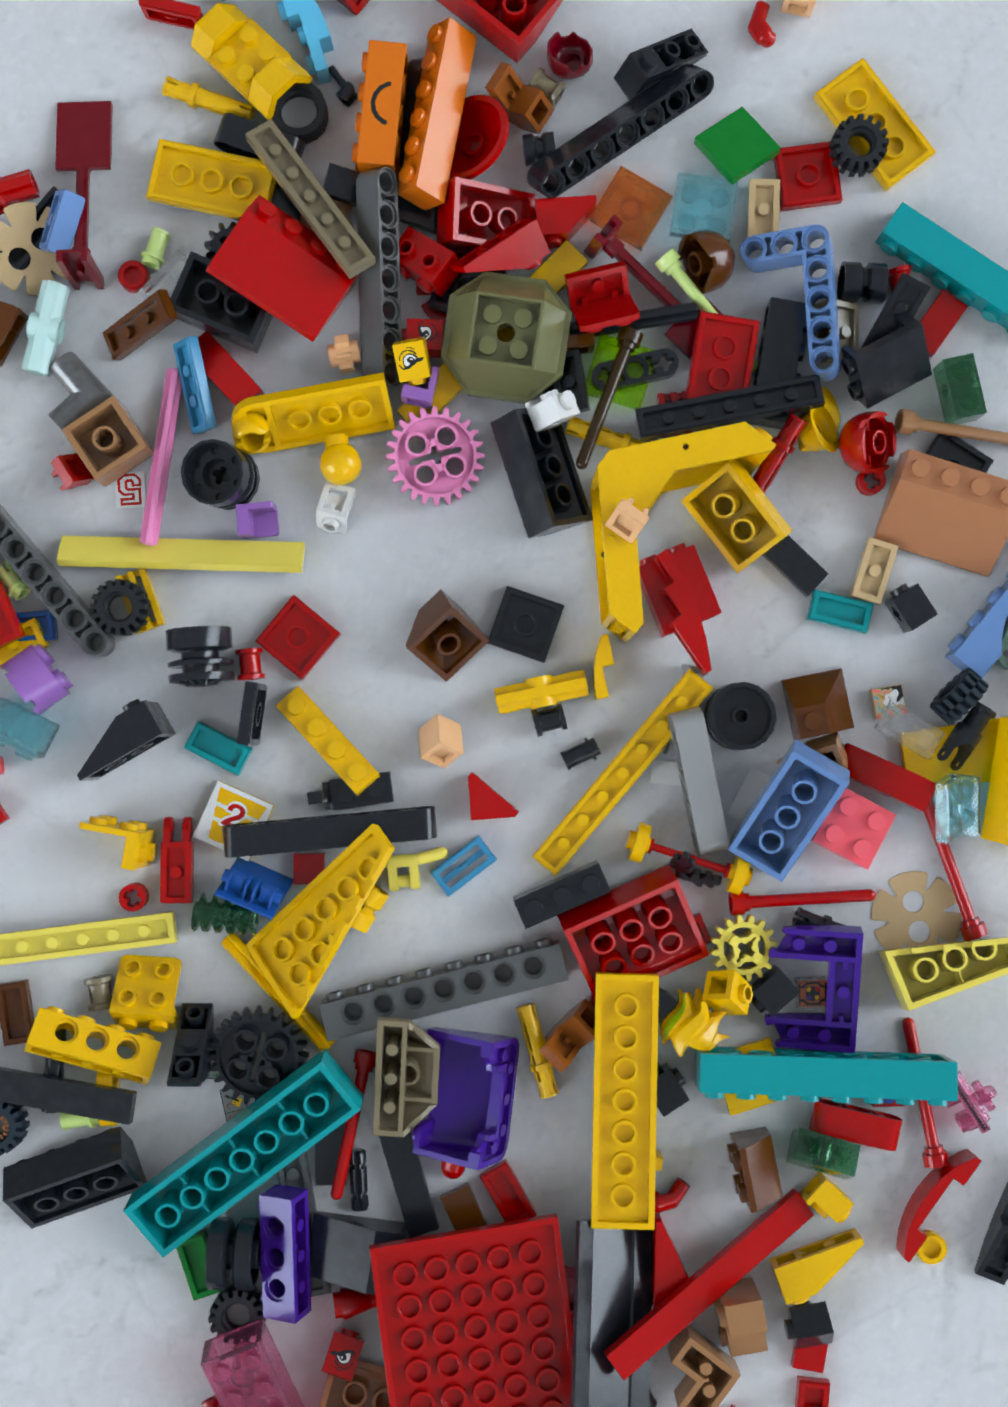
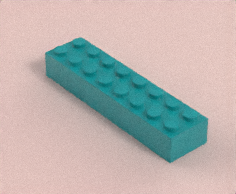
[694,1046,958,1106]
[123,1049,364,1257]

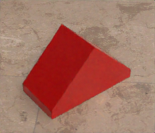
[468,772,519,821]

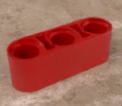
[808,1098,903,1151]

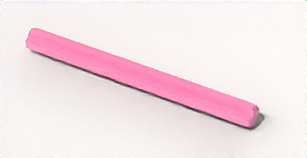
[140,368,182,546]

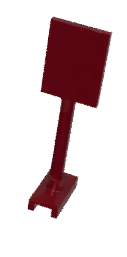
[55,101,113,290]
[584,214,723,360]

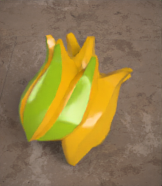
[659,988,729,1057]

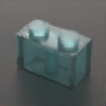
[0,698,60,761]

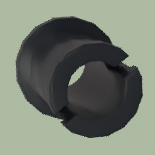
[560,737,601,770]

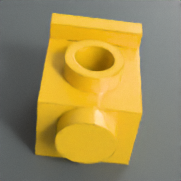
[799,1171,854,1223]

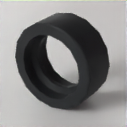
[271,82,329,144]

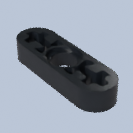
[591,348,679,392]

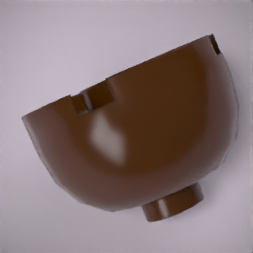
[678,230,735,294]

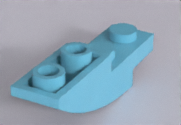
[277,0,334,85]

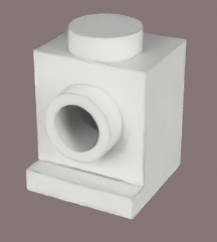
[525,389,580,432]

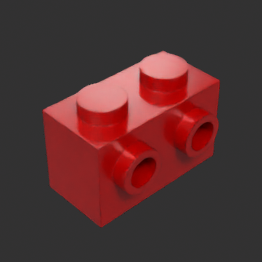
[399,226,460,297]

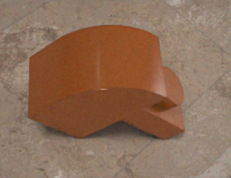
[485,62,555,134]
[539,998,595,1073]

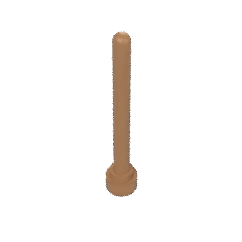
[894,409,1008,445]

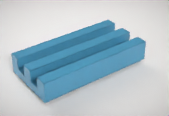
[430,835,497,897]

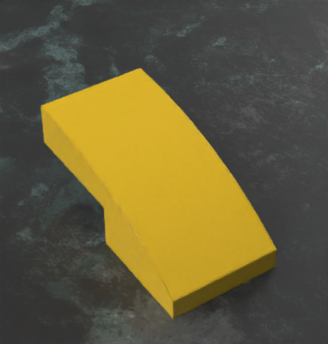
[592,634,614,700]

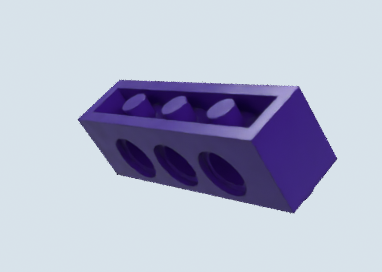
[258,1184,312,1324]

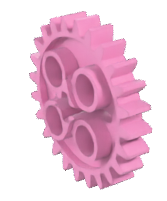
[386,406,485,507]

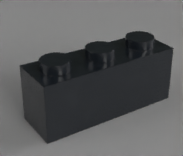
[513,860,611,929]

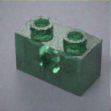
[933,353,987,424]
[786,1127,861,1180]

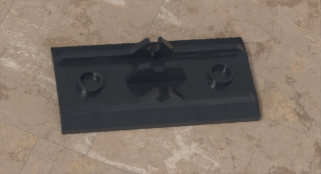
[570,1219,653,1407]

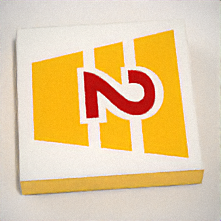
[193,780,275,861]

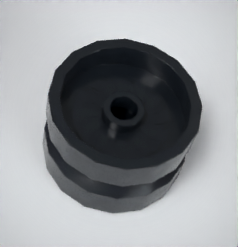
[703,682,777,750]
[205,1217,261,1291]

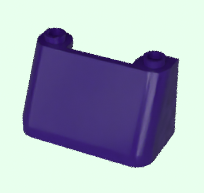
[412,1027,519,1170]

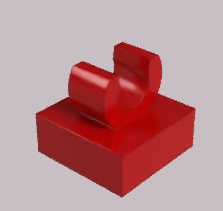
[51,453,94,491]

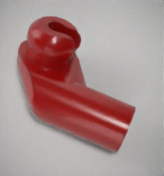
[748,1,776,48]

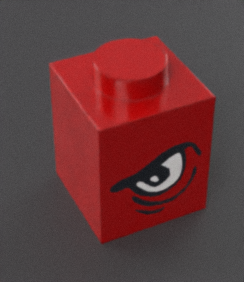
[401,318,445,358]
[321,1328,364,1382]

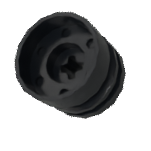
[180,439,260,510]
[165,626,235,687]

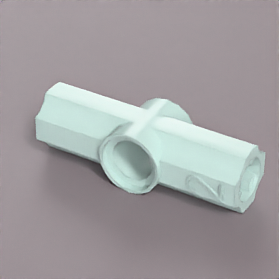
[22,280,70,377]

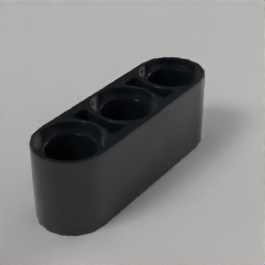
[214,113,306,159]

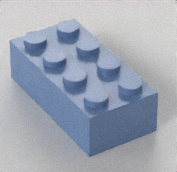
[728,739,850,882]

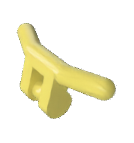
[384,847,448,892]

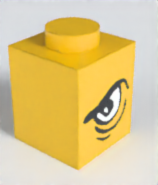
[392,336,432,386]

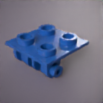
[214,857,294,920]

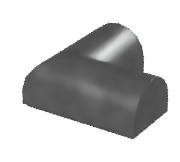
[49,352,116,430]

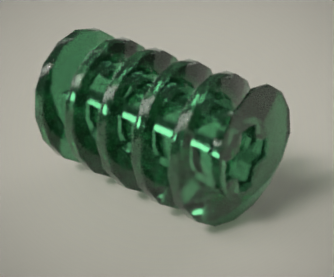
[191,892,259,936]

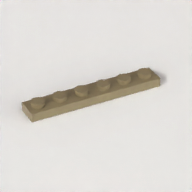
[245,119,376,279]

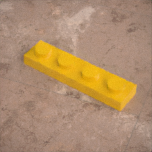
[276,686,380,796]

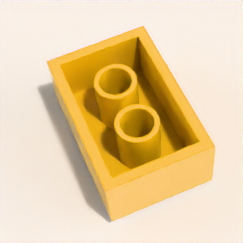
[681,459,793,574]

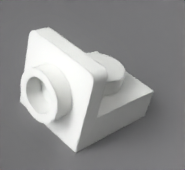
[316,481,355,534]

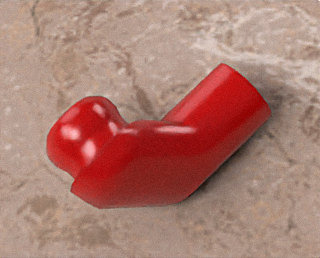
[655,1177,690,1213]

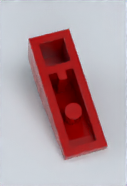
[449,218,551,273]
[651,1213,689,1309]

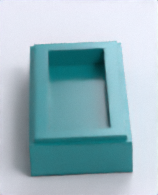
[806,589,874,634]
[184,721,253,776]

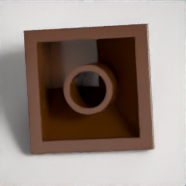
[405,589,490,682]
[781,668,854,740]

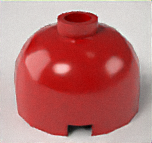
[838,411,897,473]

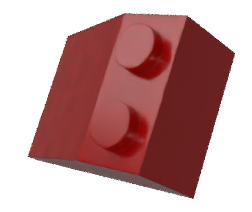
[436,177,535,253]

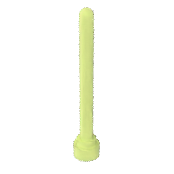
[655,247,758,372]

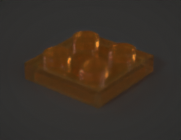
[590,166,673,251]

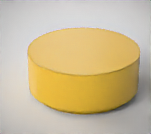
[916,1230,947,1264]

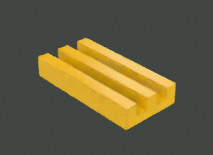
[115,568,166,635]

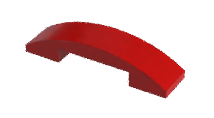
[896,1149,982,1263]

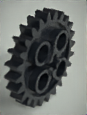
[209,1005,310,1105]

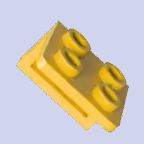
[79,815,157,870]
[109,955,182,1033]

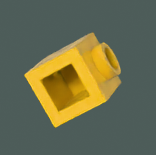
[702,970,753,1015]

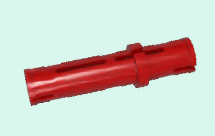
[753,413,808,494]

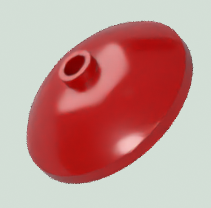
[449,95,509,180]

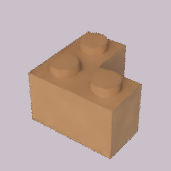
[713,1277,768,1357]
[667,1325,741,1407]

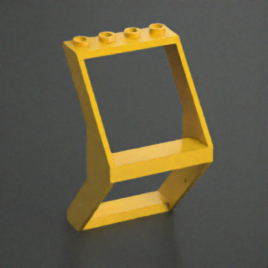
[590,422,776,643]

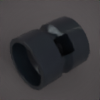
[837,261,889,304]

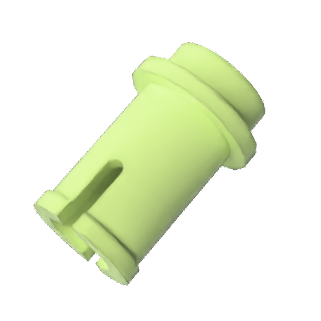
[141,227,171,270]
[0,560,31,600]
[60,1113,99,1130]

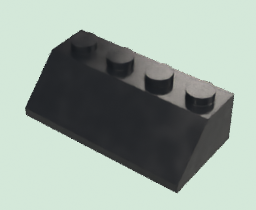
[490,408,593,538]
[3,1126,147,1229]

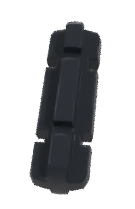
[349,1148,369,1212]

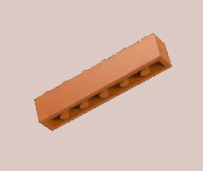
[398,17,477,211]

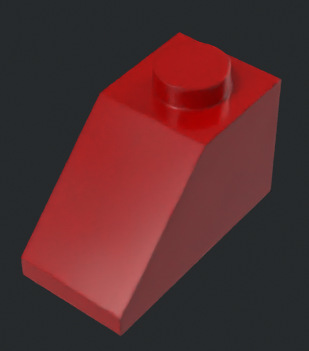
[535,195,597,248]

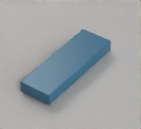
[173,336,217,435]

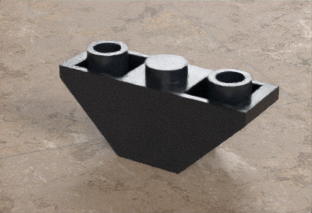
[167,1003,214,1087]

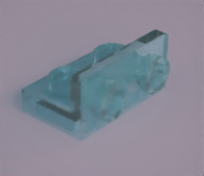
[935,773,981,844]

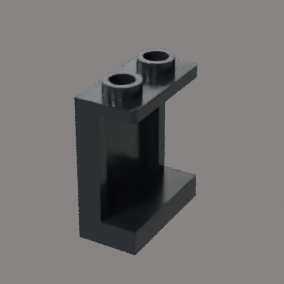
[841,312,932,409]

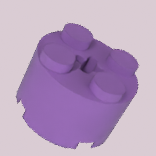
[1,644,73,715]

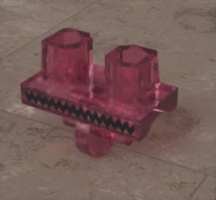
[946,1070,997,1134]

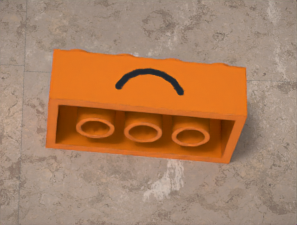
[352,40,409,186]

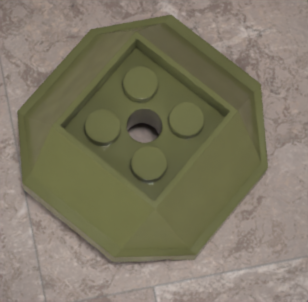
[441,271,572,404]

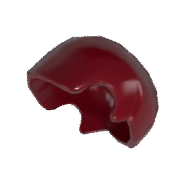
[547,32,593,79]

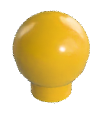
[320,434,362,485]

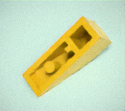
[769,1228,864,1305]

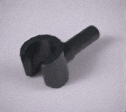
[328,65,358,107]

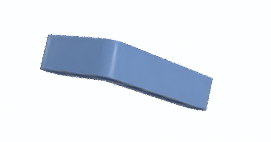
[740,225,841,381]

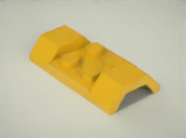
[191,3,313,120]

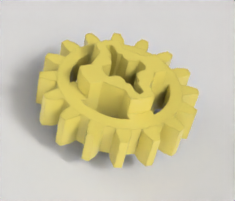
[709,914,778,982]

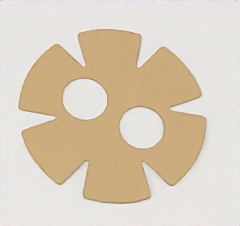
[0,202,67,295]
[871,871,962,950]

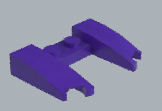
[764,925,864,1053]

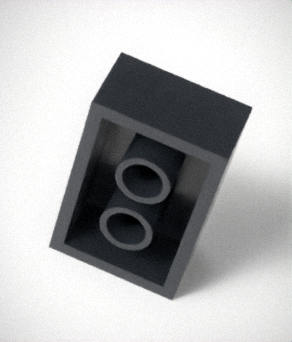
[170,251,273,353]

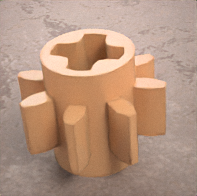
[327,333,361,374]

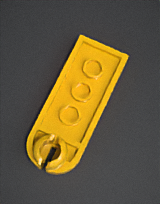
[232,372,396,454]

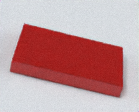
[684,311,761,400]

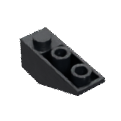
[614,28,709,100]

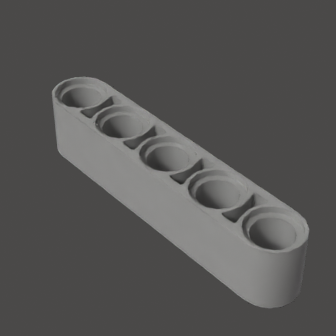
[668,706,729,856]

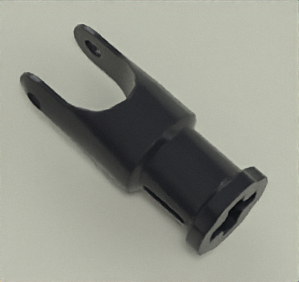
[937,701,996,771]

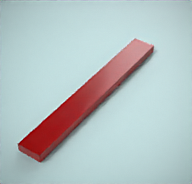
[603,1188,814,1381]

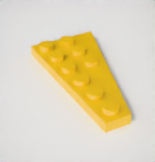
[245,824,395,1019]

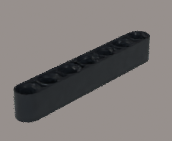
[527,63,714,198]
[222,806,437,858]

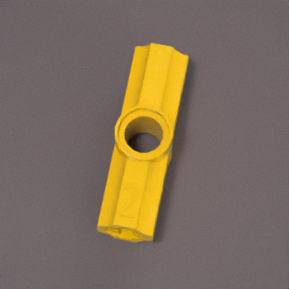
[494,670,589,714]

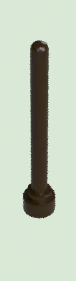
[576,326,644,469]

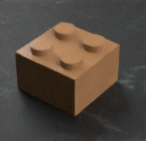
[62,396,154,487]

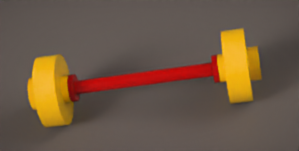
[625,822,753,895]

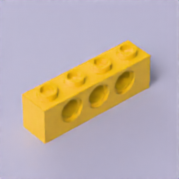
[24,1006,162,1085]

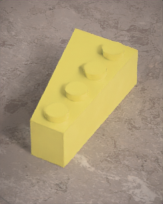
[878,937,1008,1011]

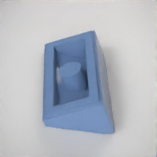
[39,189,85,254]

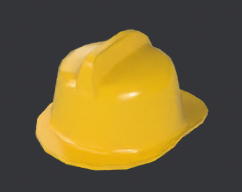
[798,387,840,453]

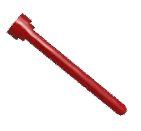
[924,799,988,941]
[728,889,876,916]
[902,1017,949,1169]
[330,1049,376,1200]

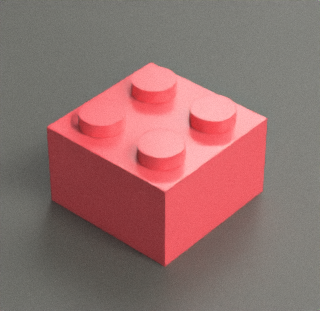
[810,788,896,870]

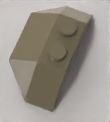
[373,1017,440,1137]

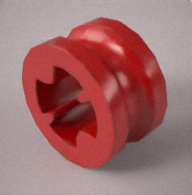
[855,472,886,496]
[119,882,149,912]

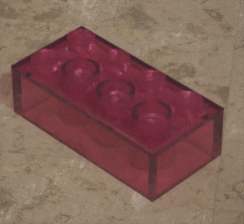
[200,1318,305,1407]

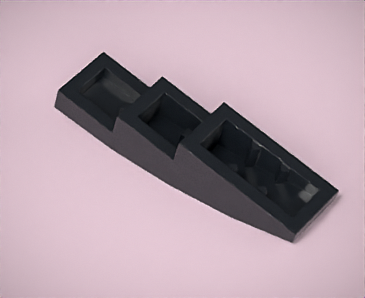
[974,1182,1008,1285]

